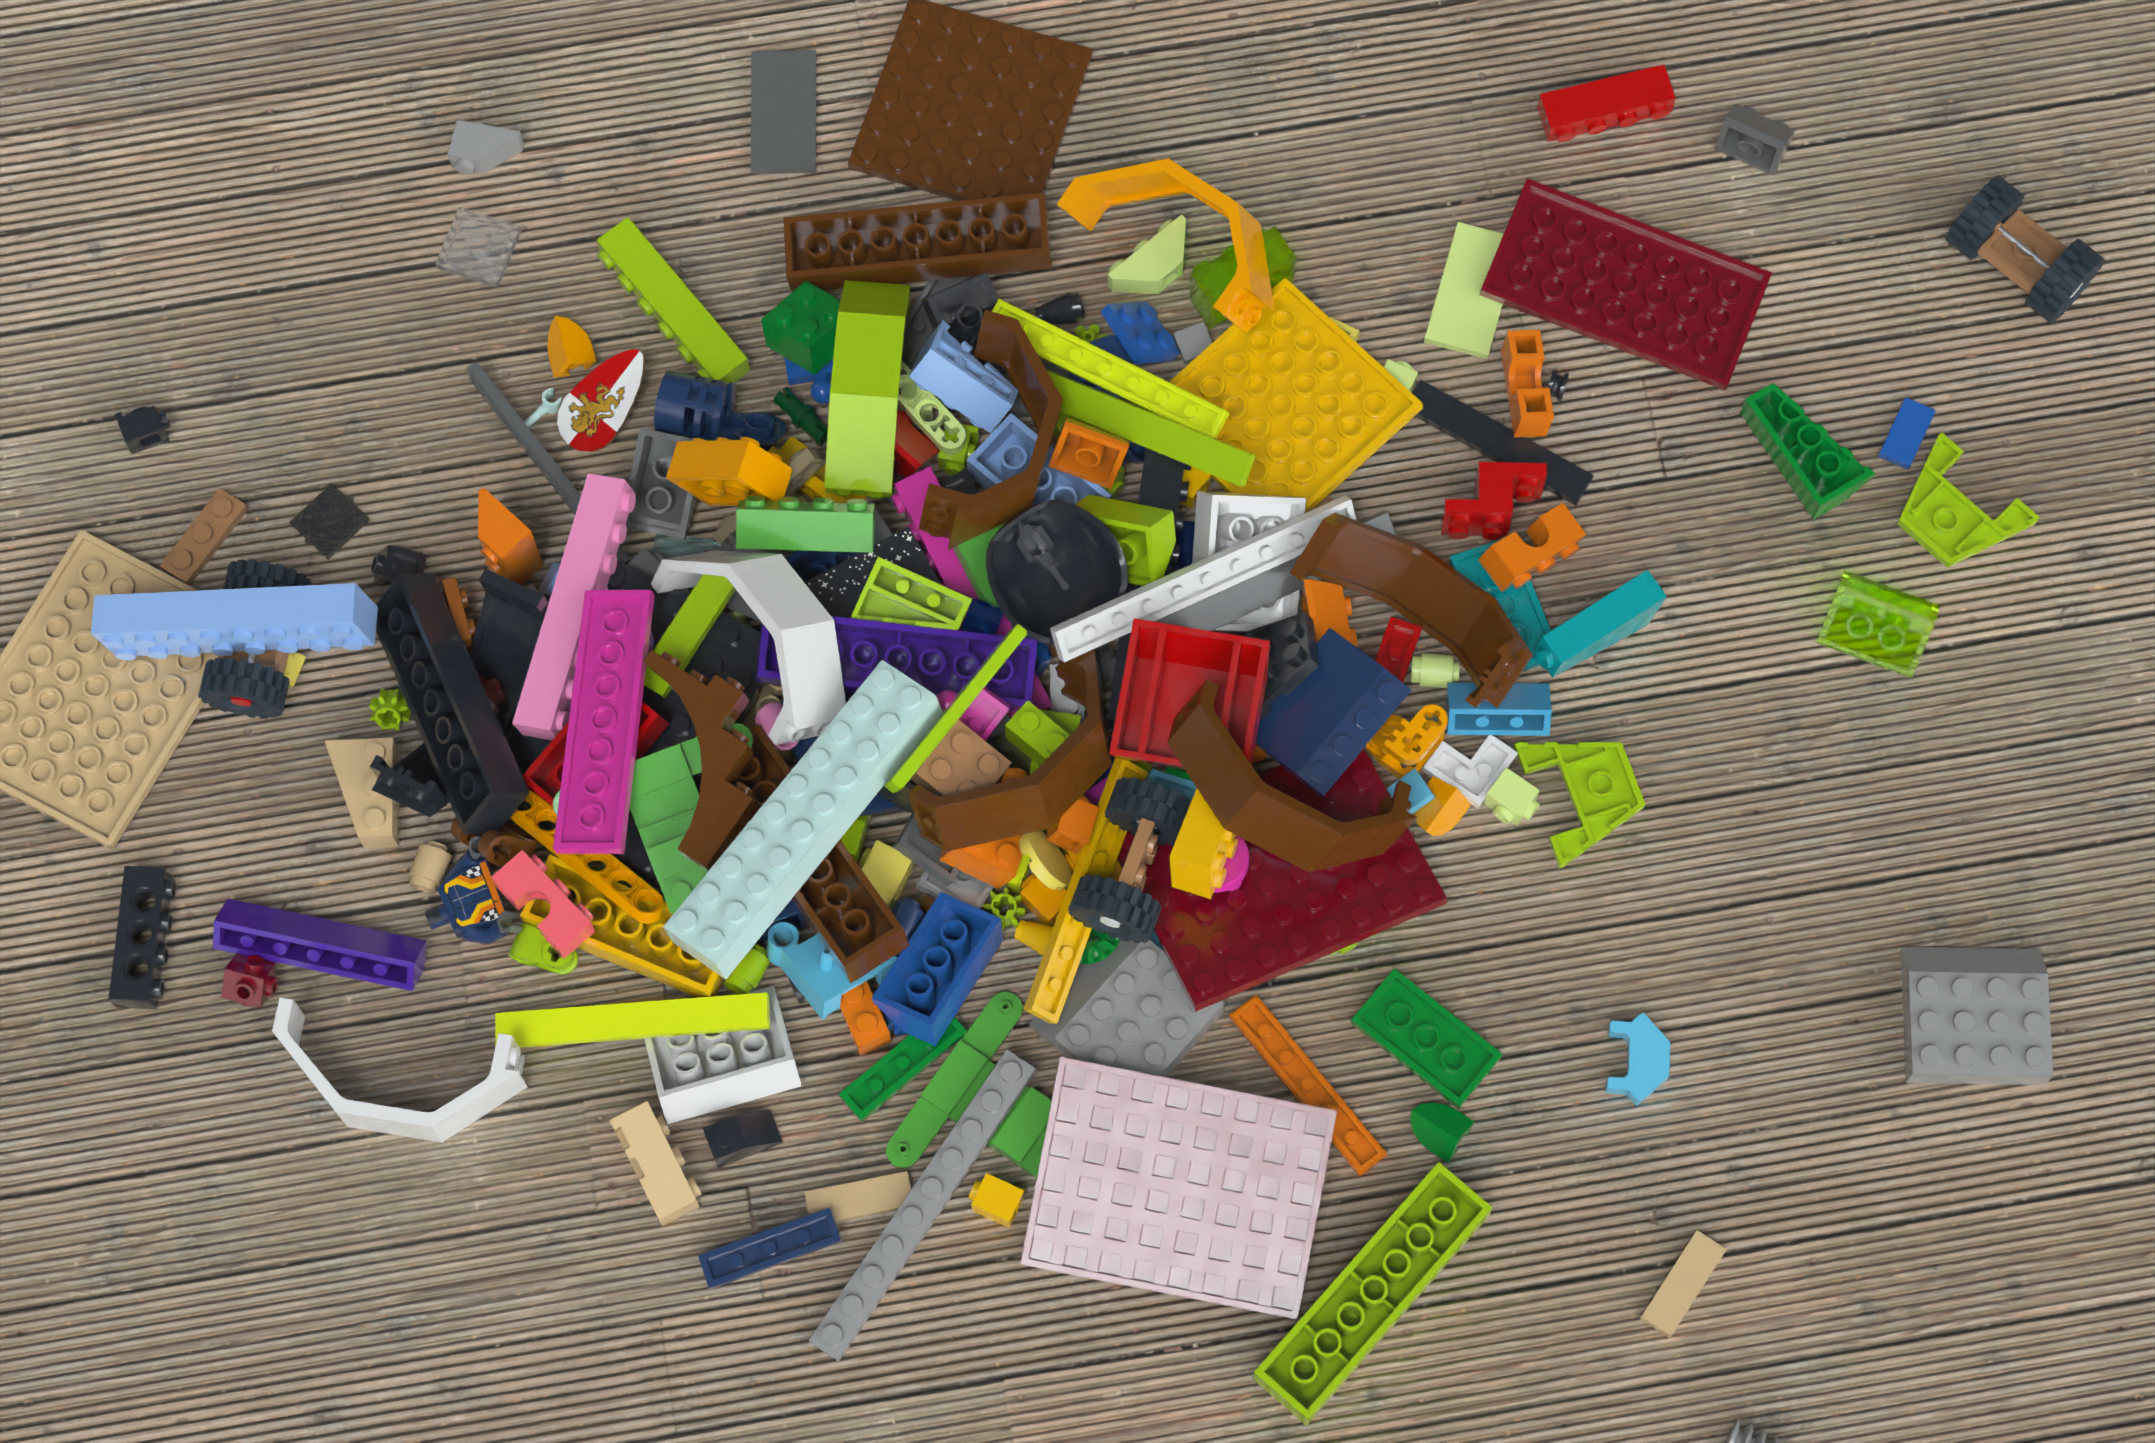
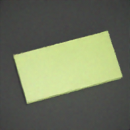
[1424,222,1503,359]

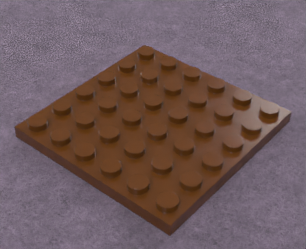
[848,0,1093,201]

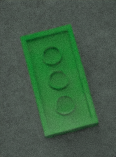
[1350,968,1503,1109]

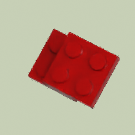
[1441,462,1547,540]

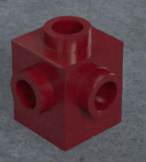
[221,954,279,1008]

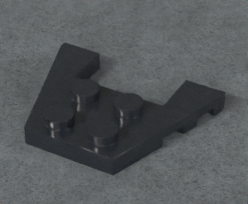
[1237,612,1319,719]

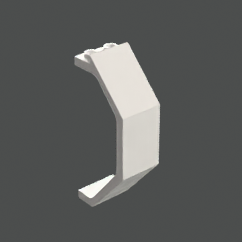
[651,550,846,745]
[272,998,527,1142]

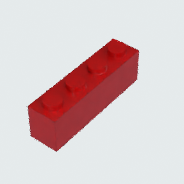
[1537,64,1676,142]

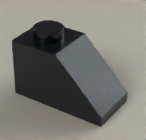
[703,1110,783,1168]

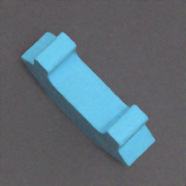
[1605,1013,1670,1106]

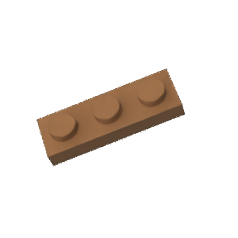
[160,487,248,586]

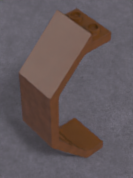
[918,310,1063,550]
[1290,513,1533,708]
[908,646,1111,852]
[1167,679,1417,872]

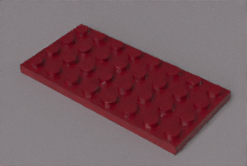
[1479,178,1772,391]

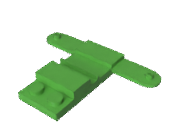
[553,723,753,914]
[886,992,1052,1179]

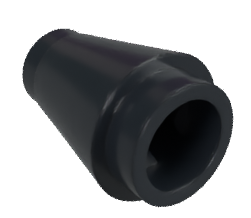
[1035,292,1085,325]

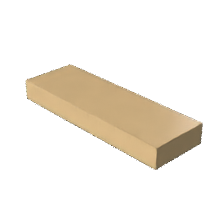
[804,1171,911,1223]
[1640,1230,1727,1338]

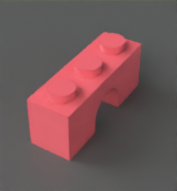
[491,850,595,959]

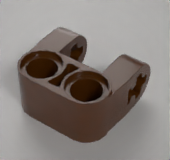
[451,817,538,866]

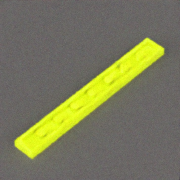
[992,299,1229,438]
[495,992,770,1048]

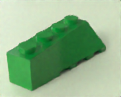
[1740,383,1876,520]

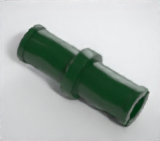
[773,387,828,446]

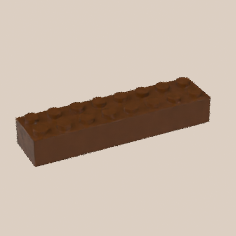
[783,192,1052,292]
[733,725,910,984]

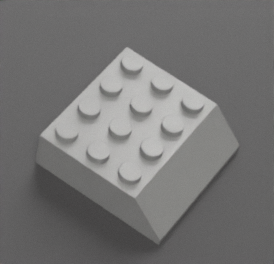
[1029,938,1225,1077]
[1900,947,2053,1085]

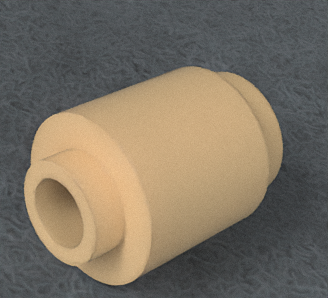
[408,841,452,894]

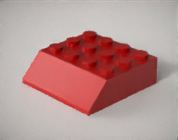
[1109,618,1270,770]

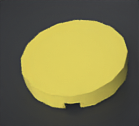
[1019,830,1072,891]

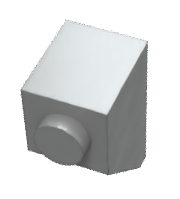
[447,119,524,174]

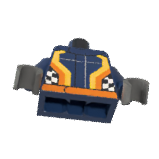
[424,836,522,945]

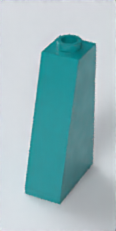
[1533,570,1667,678]

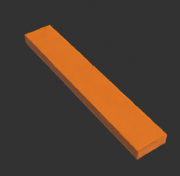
[1229,995,1387,1177]

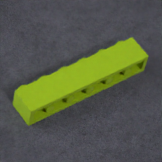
[597,217,750,383]

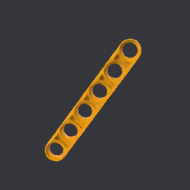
[510,789,663,924]

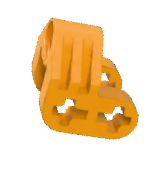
[1365,704,1448,779]

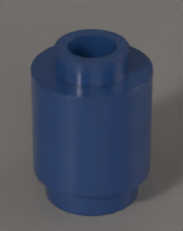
[889,897,924,941]

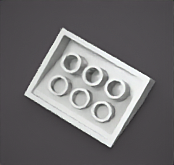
[1192,491,1306,631]
[644,986,802,1124]

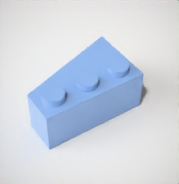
[909,320,1018,433]

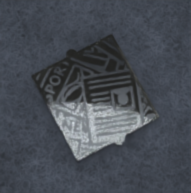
[289,483,370,560]

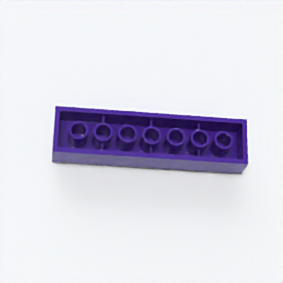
[755,616,1037,712]

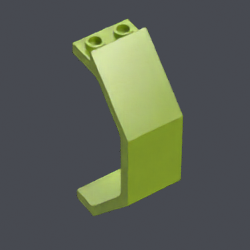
[824,280,911,499]

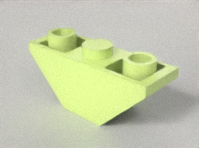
[1108,214,1186,294]

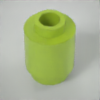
[724,944,770,995]

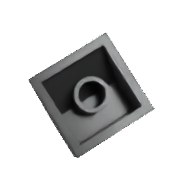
[1715,104,1795,176]

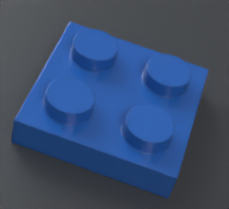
[1101,301,1181,364]

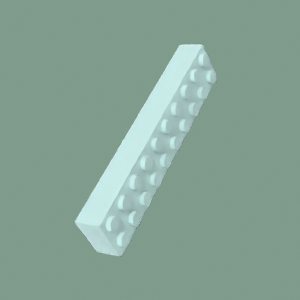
[663,660,943,980]

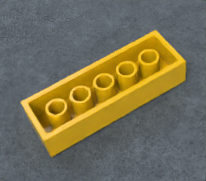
[520,854,724,998]

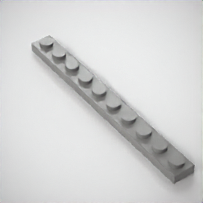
[809,1050,1037,1362]

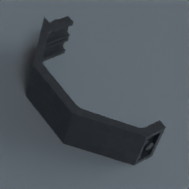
[370,569,548,817]

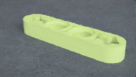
[898,361,966,455]

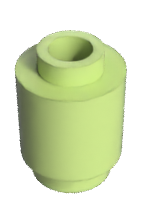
[1410,653,1460,688]

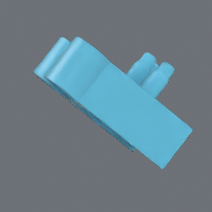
[767,922,897,1020]

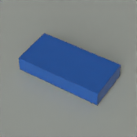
[1878,397,1936,470]

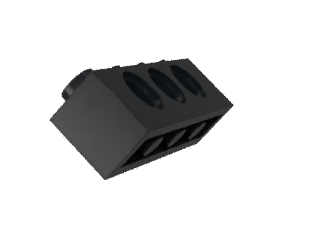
[108,866,176,1010]

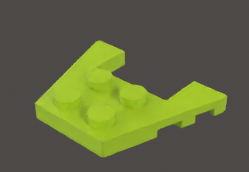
[1897,432,2040,568]
[1514,742,1646,868]

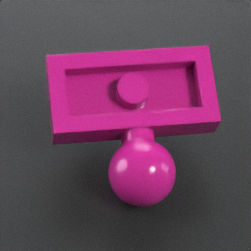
[936,687,1010,741]

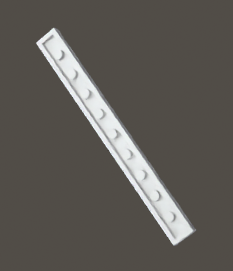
[1050,496,1356,662]

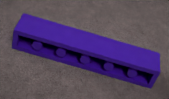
[213,898,427,991]

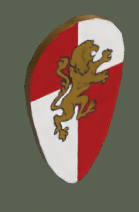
[557,349,645,452]

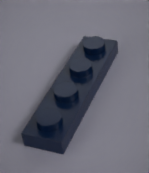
[698,1207,843,1289]

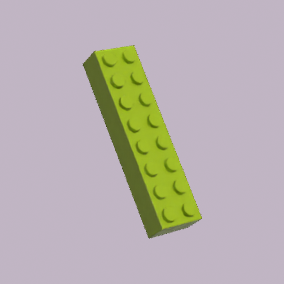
[1253,1162,1493,1426]

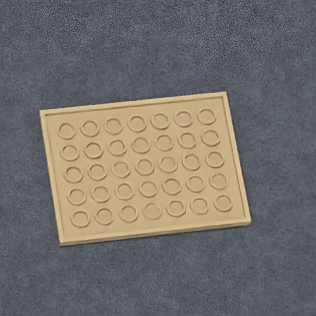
[0,530,218,850]

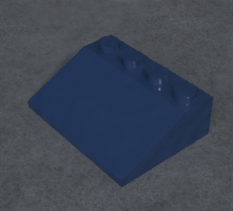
[1256,628,1411,799]

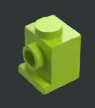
[938,424,980,476]

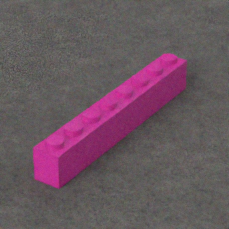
[891,467,1052,718]

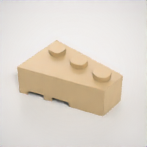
[325,738,399,849]
[609,1101,702,1226]

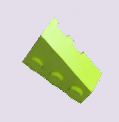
[851,557,972,631]

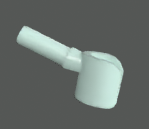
[524,388,562,428]

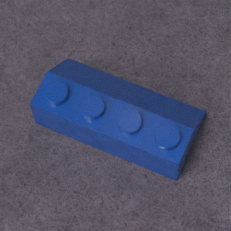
[872,892,1004,1046]

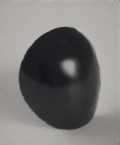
[986,500,1128,644]

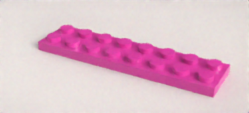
[553,590,655,854]

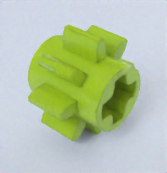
[369,688,411,730]
[983,887,1025,932]

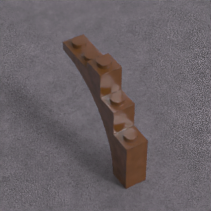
[644,650,759,871]

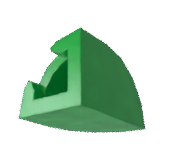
[1410,1102,1475,1163]

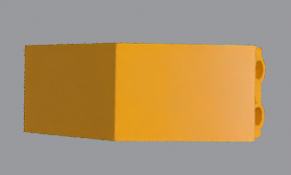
[1056,158,1275,333]

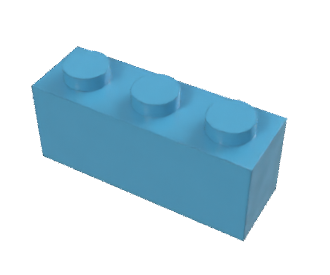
[1445,683,1552,736]

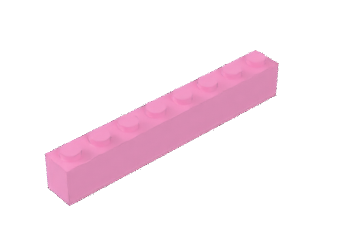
[512,474,636,740]

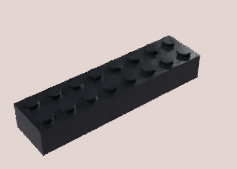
[376,573,530,834]

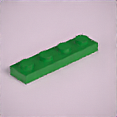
[838,1017,967,1123]

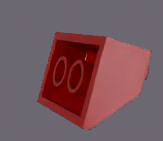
[894,410,939,479]

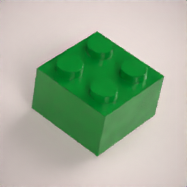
[761,281,840,375]

